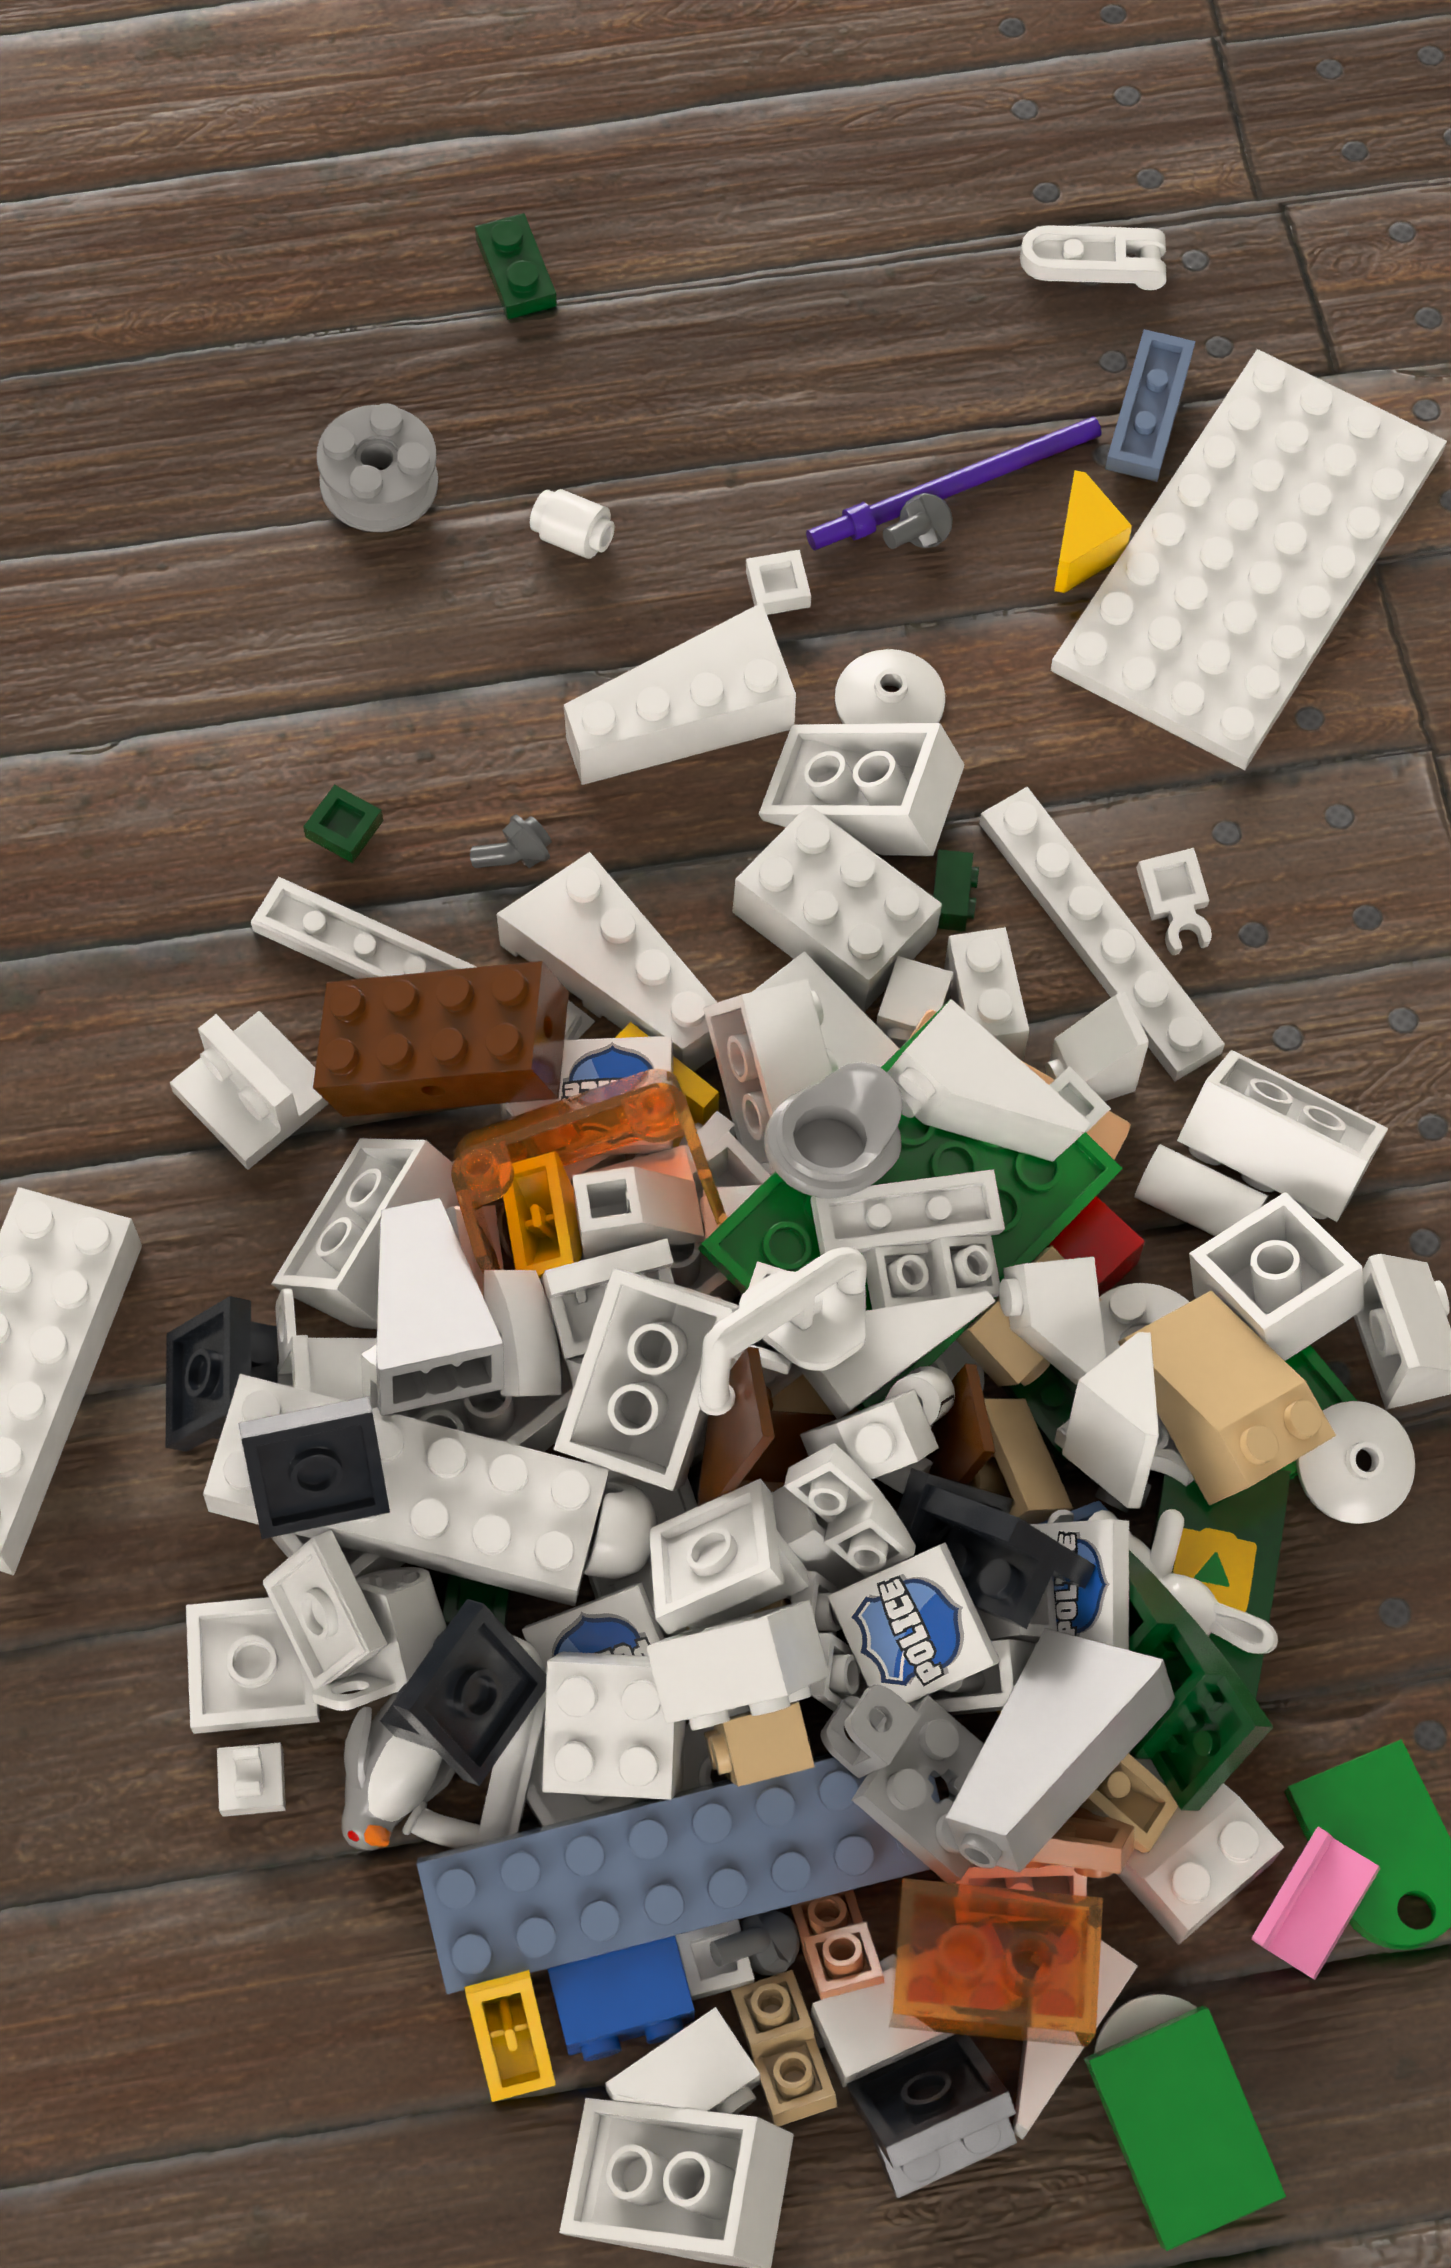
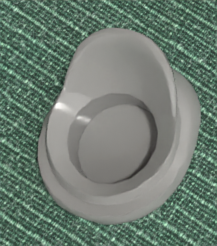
[764,1062,903,1198]

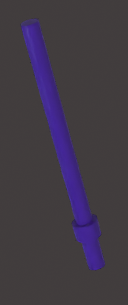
[806,416,1102,551]

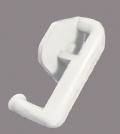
[698,1247,867,1416]
[402,1636,546,1849]

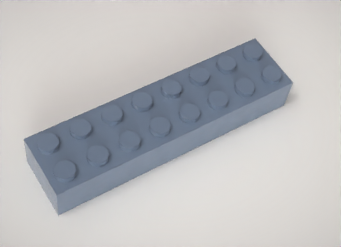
[417,1753,940,1994]

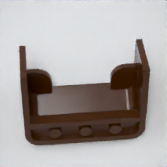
[698,1347,996,1512]

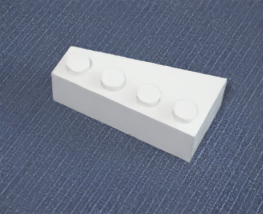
[564,603,796,785]
[497,852,717,1072]

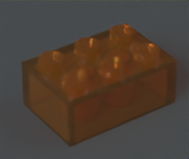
[889,1878,1103,2047]

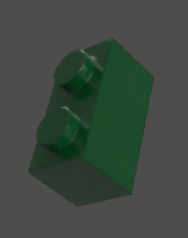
[933,849,979,931]

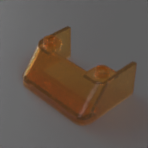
[451,1069,727,1275]

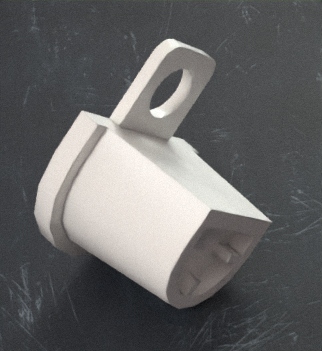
[276,1289,377,1401]
[312,1567,447,1711]

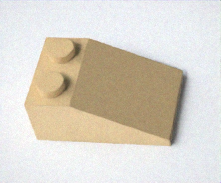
[1118,1291,1336,1505]

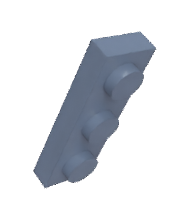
[1105,329,1195,482]

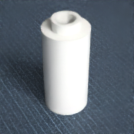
[1134,1144,1268,1236]

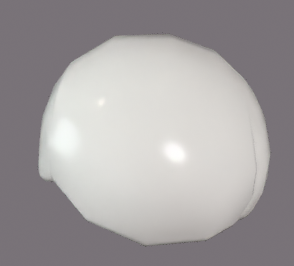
[584,1482,658,1579]

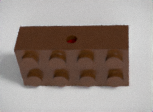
[313,961,569,1117]

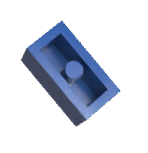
[547,1936,695,2061]

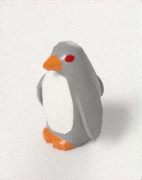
[341,1692,455,1851]

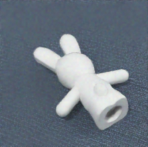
[1088,1509,1278,1654]

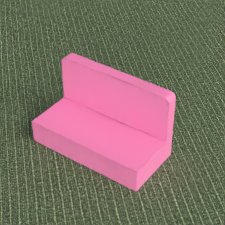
[1251,1827,1381,1980]

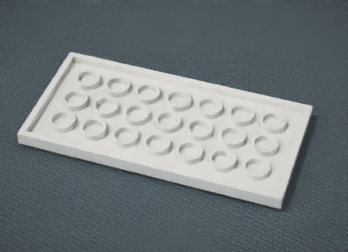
[1050,349,1447,770]

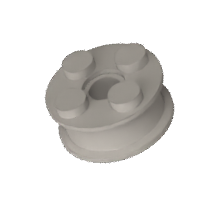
[317,403,438,532]

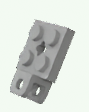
[821,1685,984,1884]

